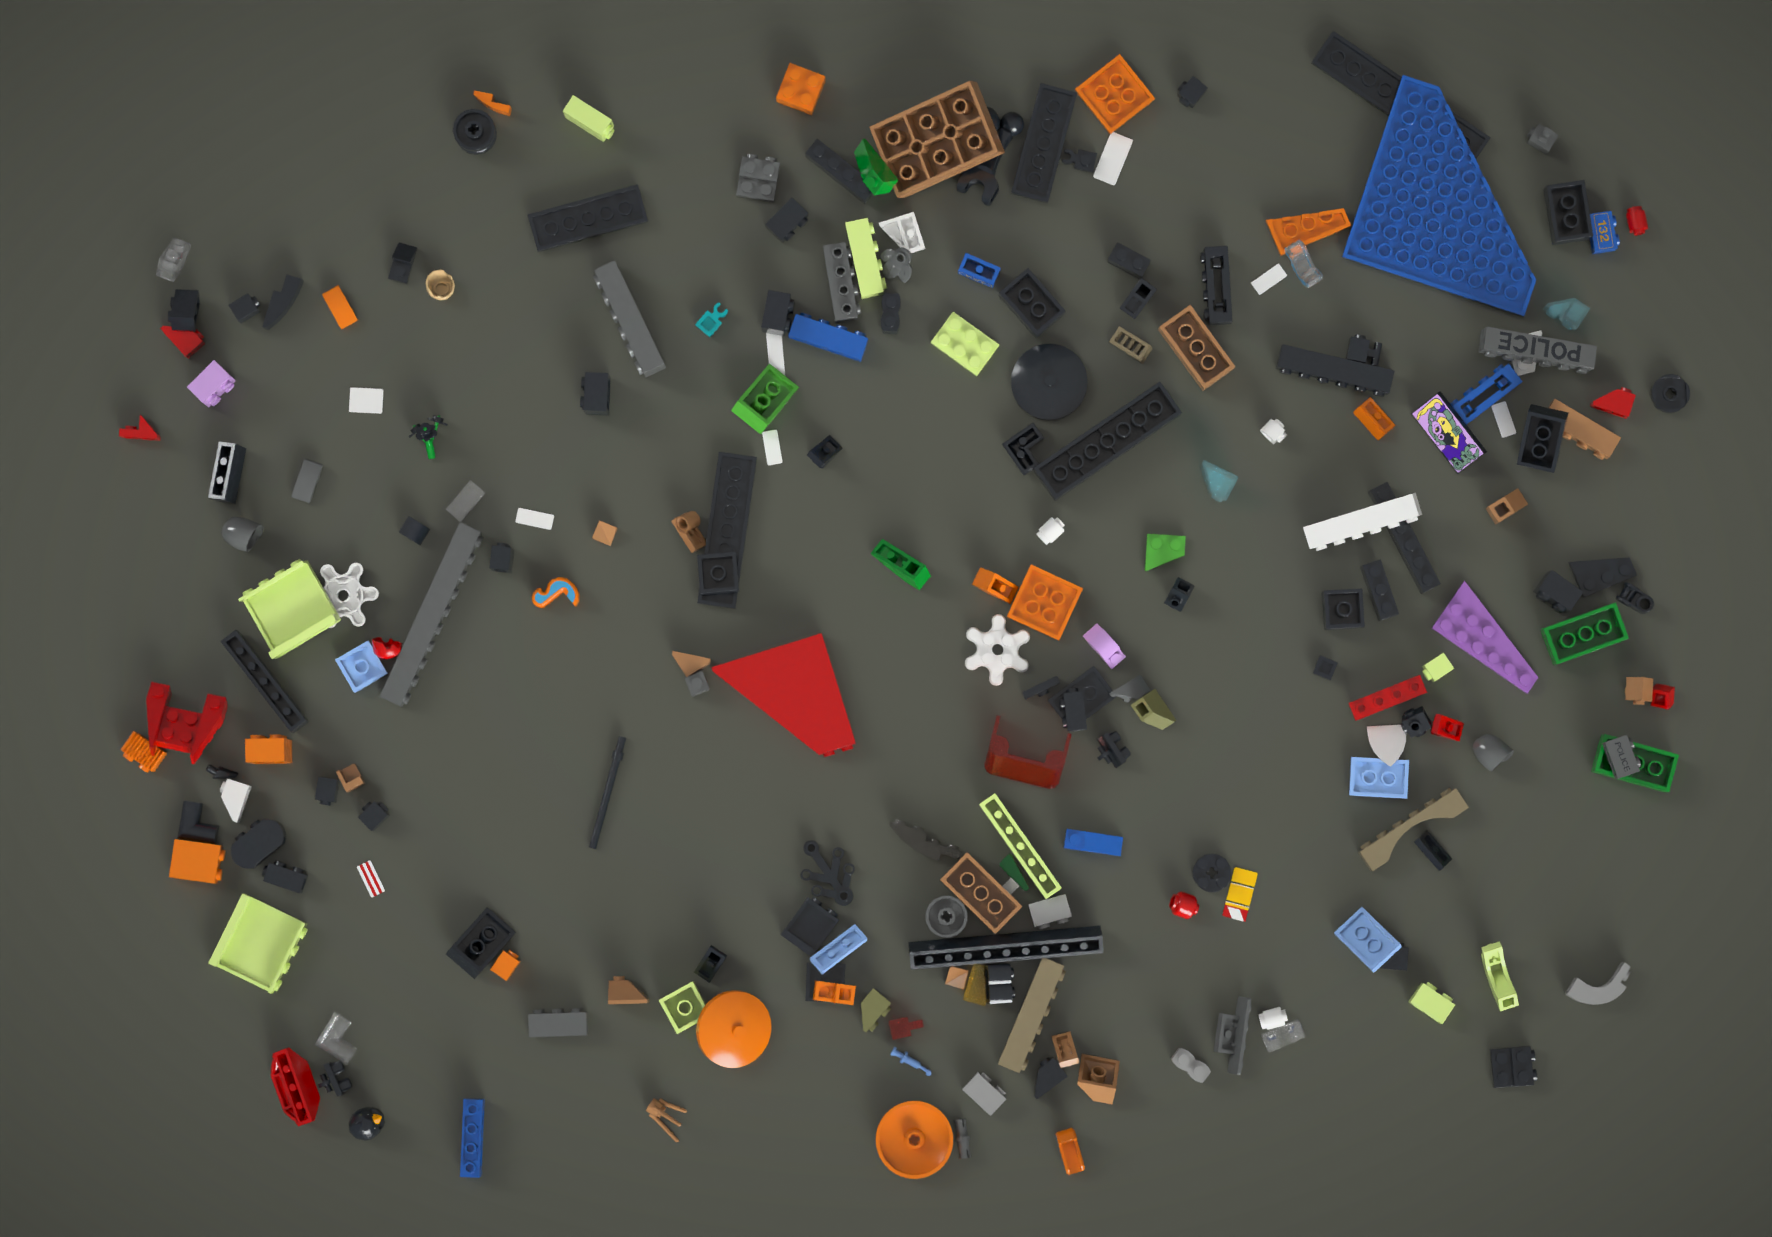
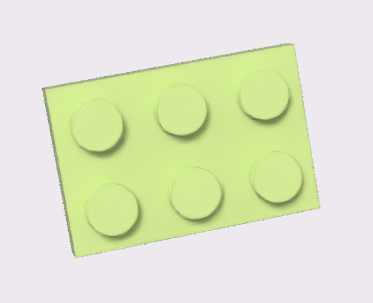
[931,312,999,376]

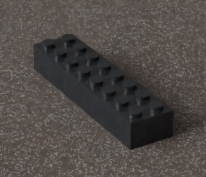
[1033,382,1182,501]

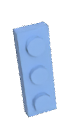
[810,924,867,974]

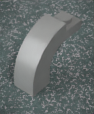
[1564,962,1631,1005]

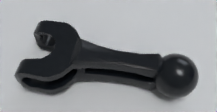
[957,112,1024,206]

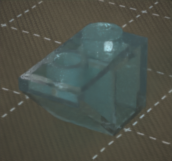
[1543,298,1590,330]

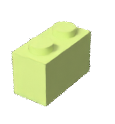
[1408,982,1455,1024]

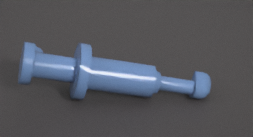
[890,1047,932,1076]

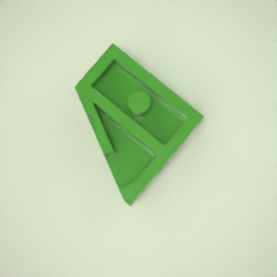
[1145,534,1186,571]

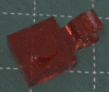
[889,1017,924,1040]

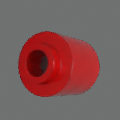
[1626,206,1648,236]

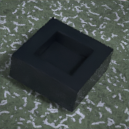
[1313,655,1338,680]

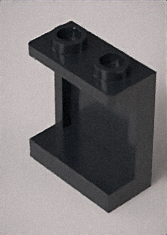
[780,896,839,957]

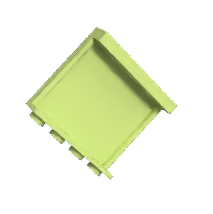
[238,559,341,659]
[209,893,308,994]

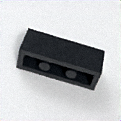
[208,442,247,504]
[1360,559,1399,621]

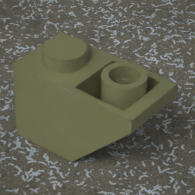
[1131,689,1177,730]
[861,988,892,1032]

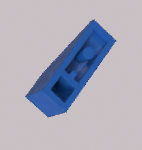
[1063,829,1123,856]

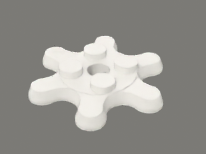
[320,563,379,628]
[965,614,1030,686]

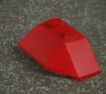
[271,1047,320,1126]

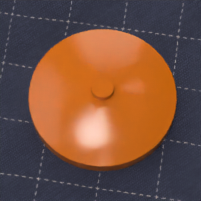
[696,990,771,1068]
[876,1101,953,1179]

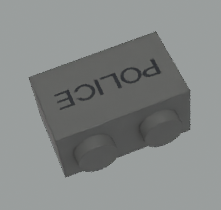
[1602,735,1641,779]

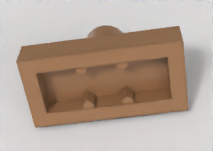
[1052,1031,1079,1068]

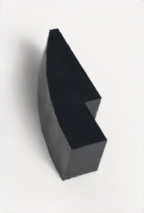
[262,274,304,330]

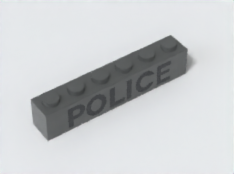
[1479,327,1597,374]

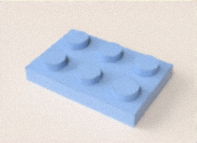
[1349,757,1409,799]
[1334,907,1402,973]

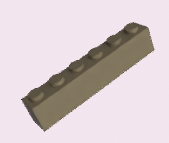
[998,958,1066,1073]

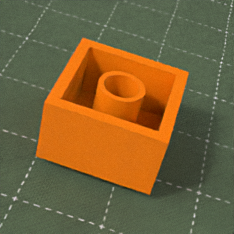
[776,63,826,115]

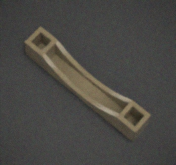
[1358,787,1469,871]

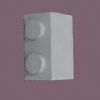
[1028,894,1072,929]
[962,1072,1006,1116]

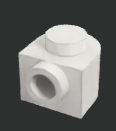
[1260,419,1287,445]

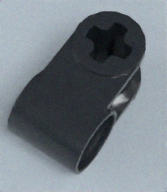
[1615,582,1654,614]

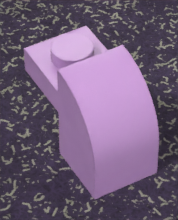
[1083,624,1126,669]

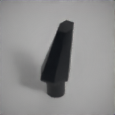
[206,764,238,779]

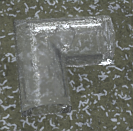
[314,1012,358,1065]

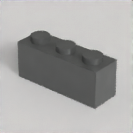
[528,1008,588,1037]

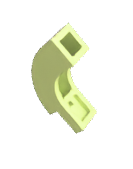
[1481,941,1519,1011]

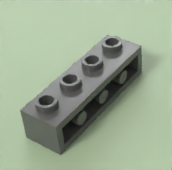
[823,242,861,323]

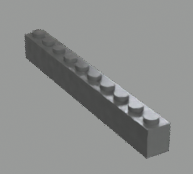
[380,522,484,707]

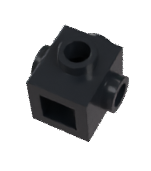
[1400,706,1432,738]

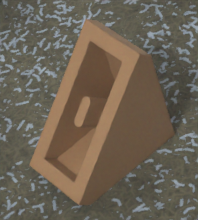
[672,651,711,677]

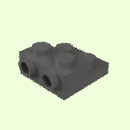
[736,154,780,202]

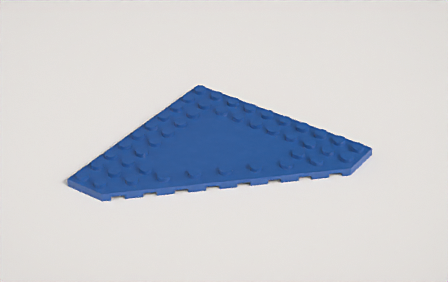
[1342,75,1536,317]

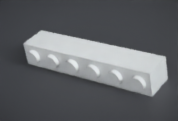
[1303,493,1422,551]

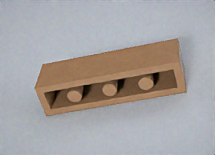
[1548,399,1621,460]

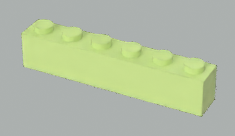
[979,793,1062,899]

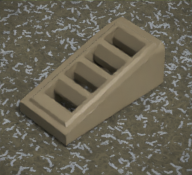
[1109,326,1153,364]

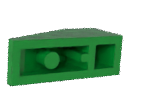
[854,139,899,196]
[871,539,931,590]

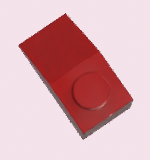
[160,326,205,359]
[1589,387,1636,419]

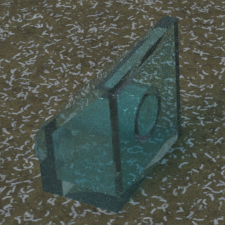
[1200,460,1238,502]

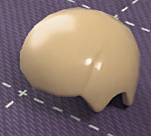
[426,269,455,300]

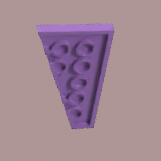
[1431,581,1538,694]

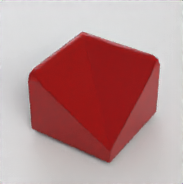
[1650,684,1675,710]

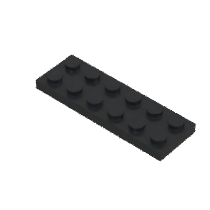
[1011,83,1077,203]
[528,184,648,252]

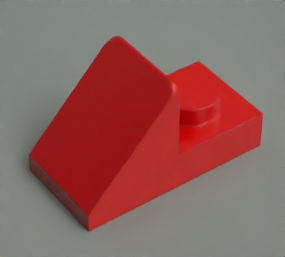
[119,415,161,441]
[1431,714,1464,742]

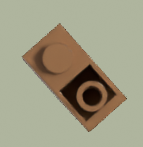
[1485,488,1528,525]

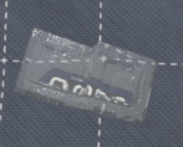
[1261,1019,1306,1053]

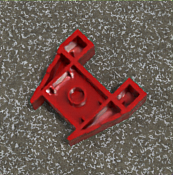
[146,682,228,764]

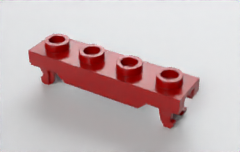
[1348,675,1427,721]

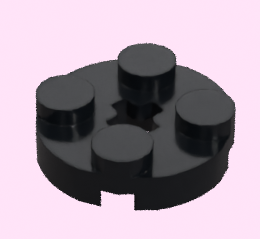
[1651,374,1690,413]
[1192,854,1231,892]

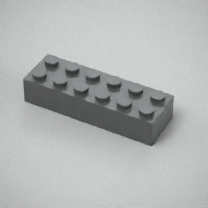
[593,260,666,378]

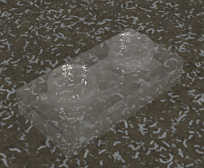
[446,480,485,522]

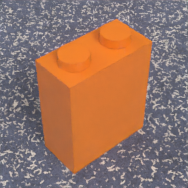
[169,839,225,884]

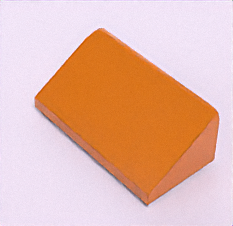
[1353,397,1396,440]

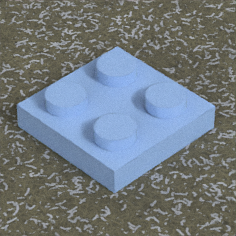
[335,640,388,693]

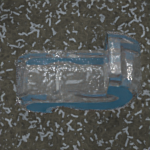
[1284,240,1323,288]

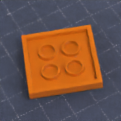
[1075,54,1155,134]
[1007,565,1083,641]

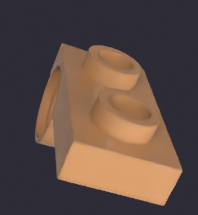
[671,511,706,553]

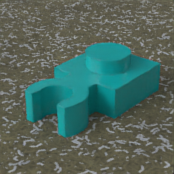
[695,302,728,338]

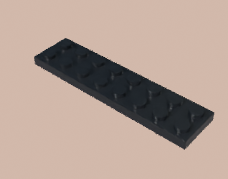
[697,452,757,609]

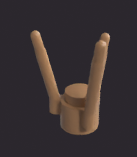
[646,1098,687,1142]

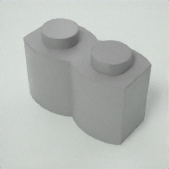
[1171,1048,1211,1083]

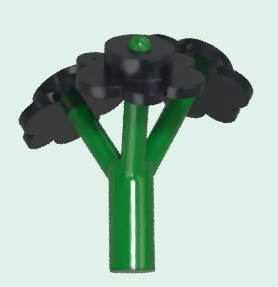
[408,415,448,459]

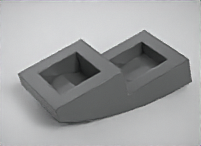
[291,458,323,503]

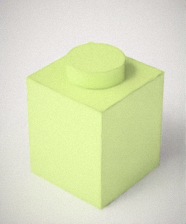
[1422,653,1454,682]

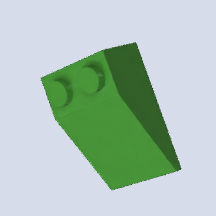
[731,363,799,434]

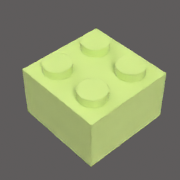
[659,981,706,1034]

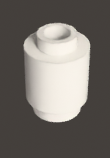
[1036,517,1065,545]
[1258,1007,1288,1030]

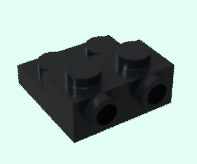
[1490,1046,1537,1088]

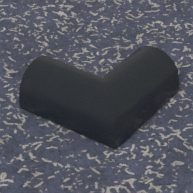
[1002,423,1044,476]
[177,801,219,845]

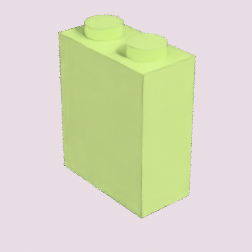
[563,95,615,142]

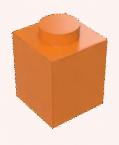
[490,950,521,981]

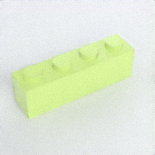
[845,218,887,299]

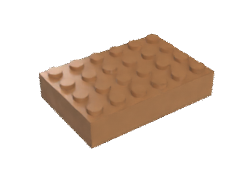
[869,81,1005,198]

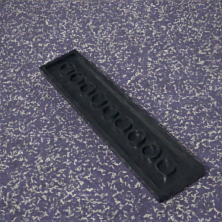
[1311,31,1491,159]

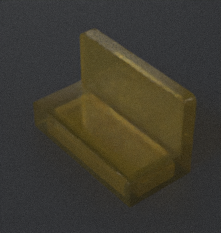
[963,964,986,1006]

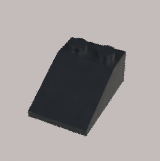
[446,907,516,979]

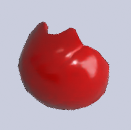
[372,637,402,660]

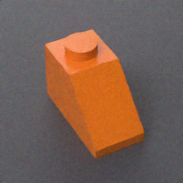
[972,567,1019,604]

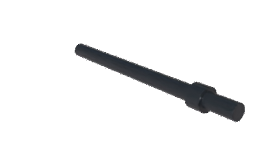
[589,736,626,849]

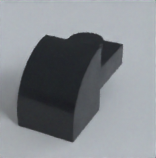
[1120,278,1157,319]

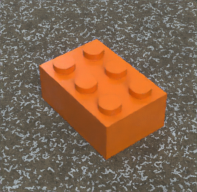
[245,734,292,764]

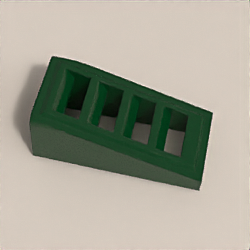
[999,853,1029,891]

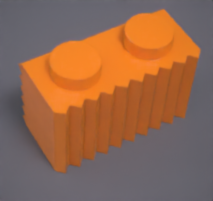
[120,731,167,773]

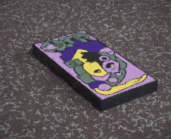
[1411,391,1487,474]

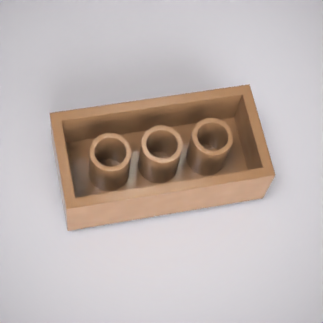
[1158,305,1235,391]
[940,853,1022,934]

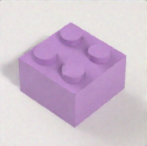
[187,360,236,407]

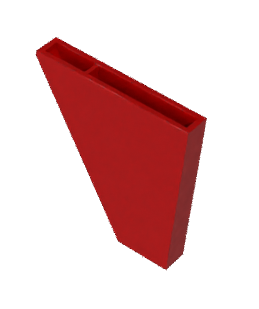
[711,633,856,757]

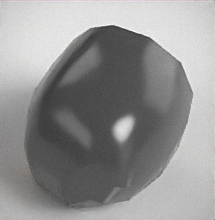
[221,517,264,552]
[1473,734,1514,772]

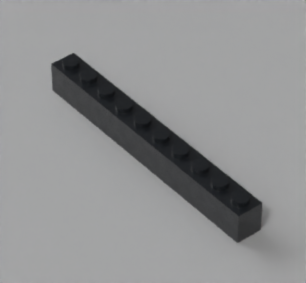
[908,925,1104,970]

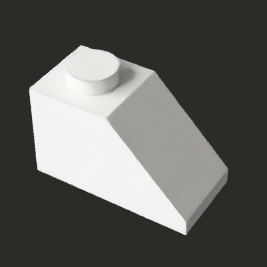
[220,779,252,823]

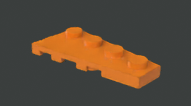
[1266,208,1351,256]

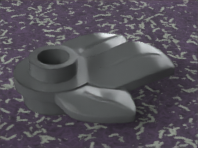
[880,247,912,283]

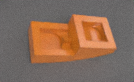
[474,90,512,116]
[322,285,358,330]
[813,981,856,1005]

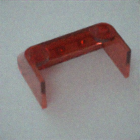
[984,715,1072,789]

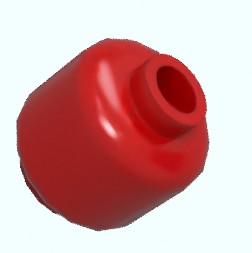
[1169,891,1199,919]

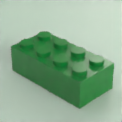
[1540,602,1629,666]
[1591,734,1679,793]

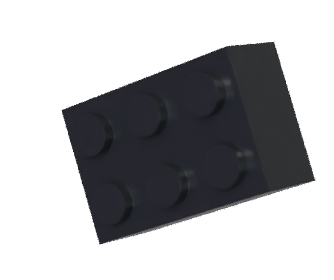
[1543,180,1593,245]
[999,268,1066,338]
[1517,404,1569,473]

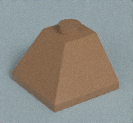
[608,976,649,1004]
[1077,1054,1120,1104]

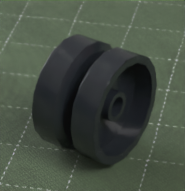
[453,109,497,155]

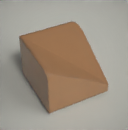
[592,520,618,546]
[945,966,969,989]

